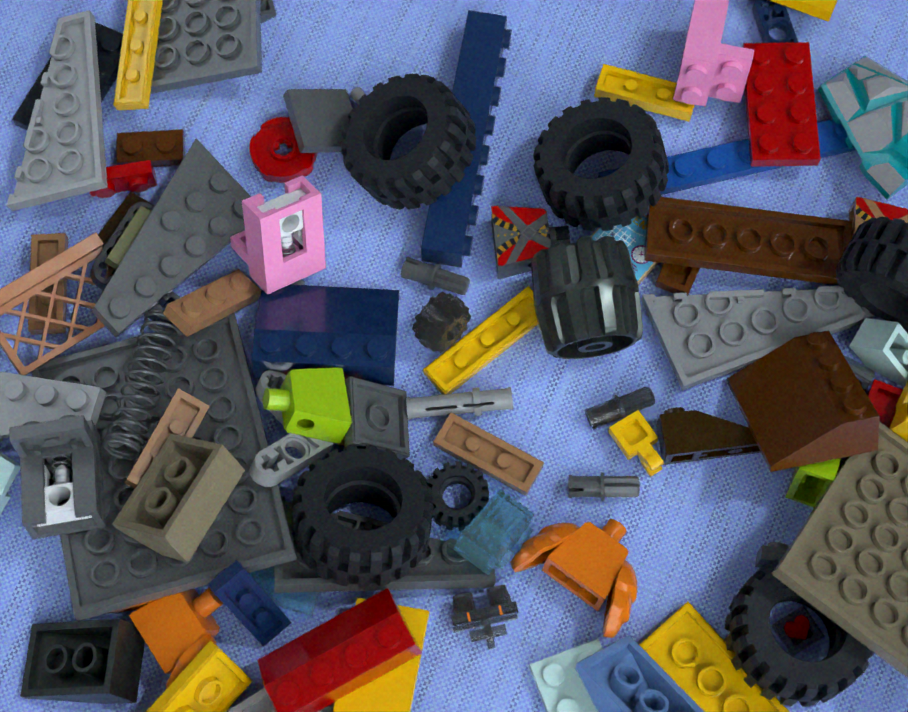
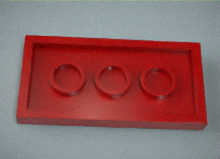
[742,42,821,167]

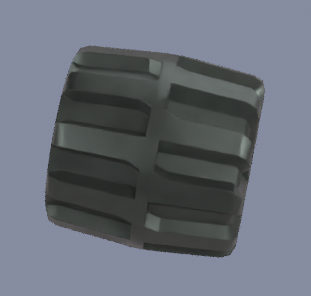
[531,236,643,359]

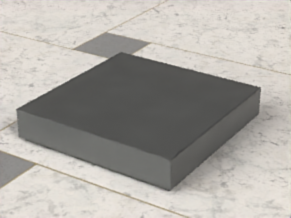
[283,89,352,153]
[345,376,410,460]

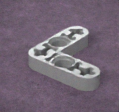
[249,370,335,487]

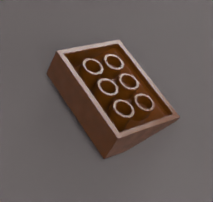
[727,330,879,472]

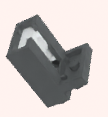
[9,415,106,539]

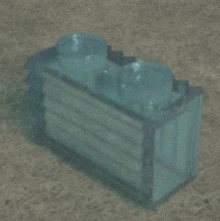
[453,490,534,576]

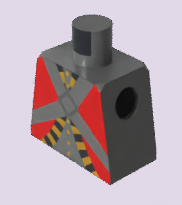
[491,206,570,279]

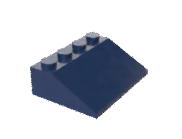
[251,284,399,386]

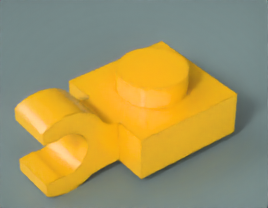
[608,410,664,477]

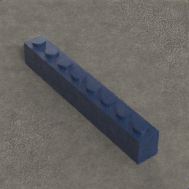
[421,10,512,268]

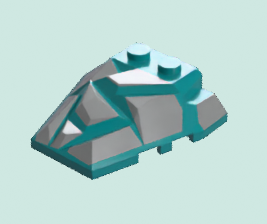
[818,56,908,199]

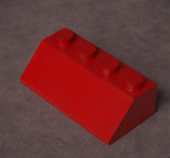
[257,588,422,712]

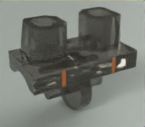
[451,585,518,650]

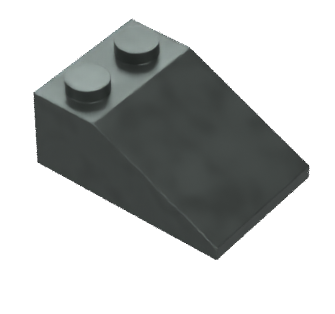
[20,619,145,704]

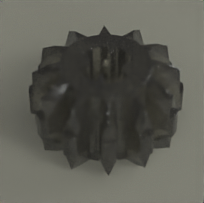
[412,292,471,353]

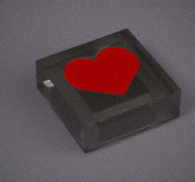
[772,605,825,657]

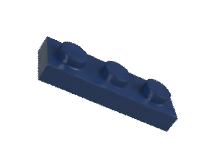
[207,560,292,647]

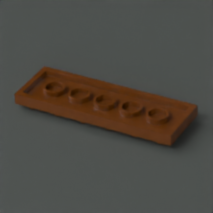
[644,197,852,285]

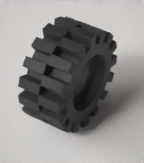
[426,461,489,531]

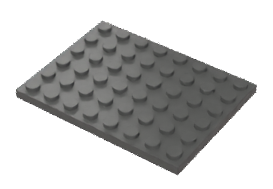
[32,313,297,621]

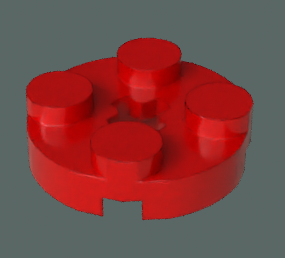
[250,117,317,183]

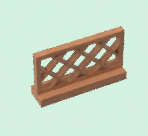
[0,232,114,375]

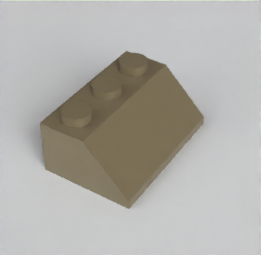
[112,434,245,562]

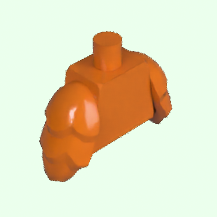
[510,519,638,638]
[109,587,223,689]

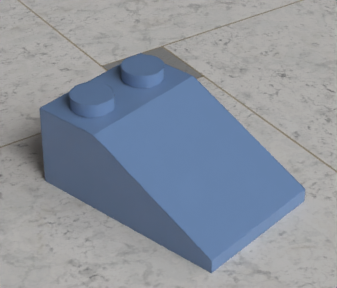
[575,635,704,712]

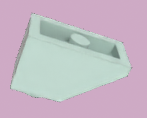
[849,318,908,387]

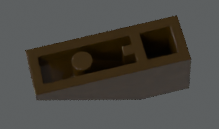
[656,407,761,465]

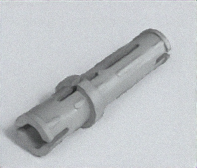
[406,387,513,420]

